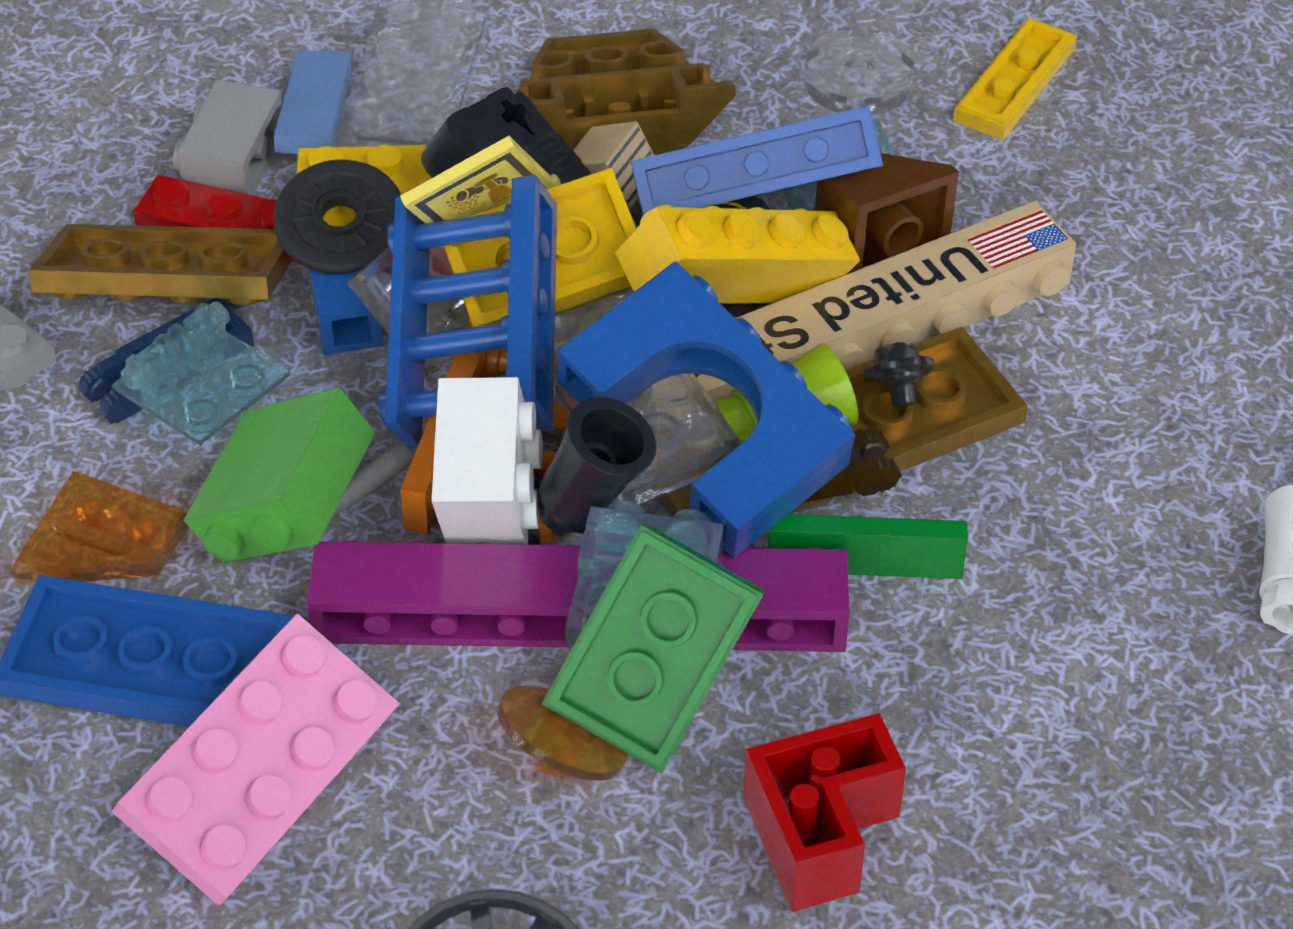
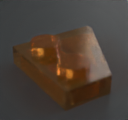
[10,471,189,585]

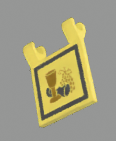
[400,136,562,224]

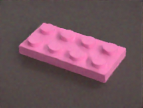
[112,613,400,906]

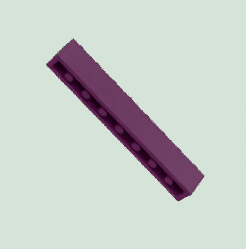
[307,540,850,652]

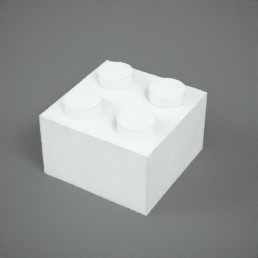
[432,377,543,545]

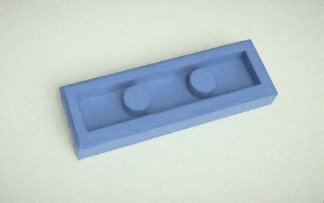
[274,50,353,154]

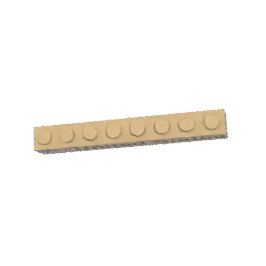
[628,200,1076,441]

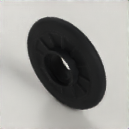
[273,159,402,274]

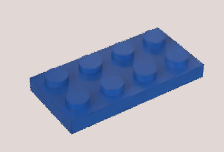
[0,575,294,727]

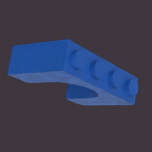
[558,261,855,559]

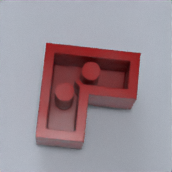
[743,713,906,912]

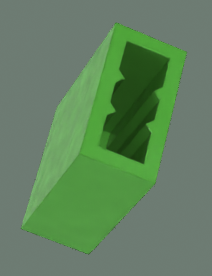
[183,387,376,563]

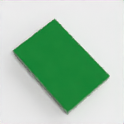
[541,522,766,773]

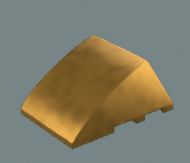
[520,28,736,156]

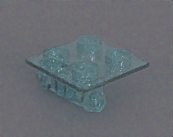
[112,302,291,446]

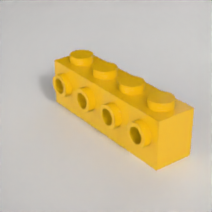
[615,205,860,304]

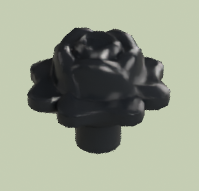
[863,342,935,408]

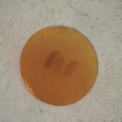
[497,686,627,781]

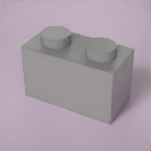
[173,80,282,195]

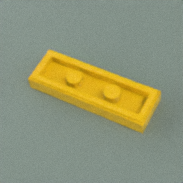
[953,18,1077,140]

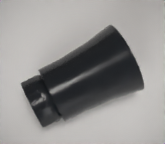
[538,397,656,536]

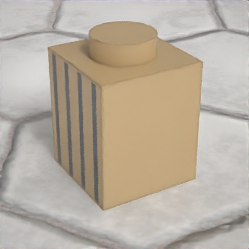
[573,121,654,210]

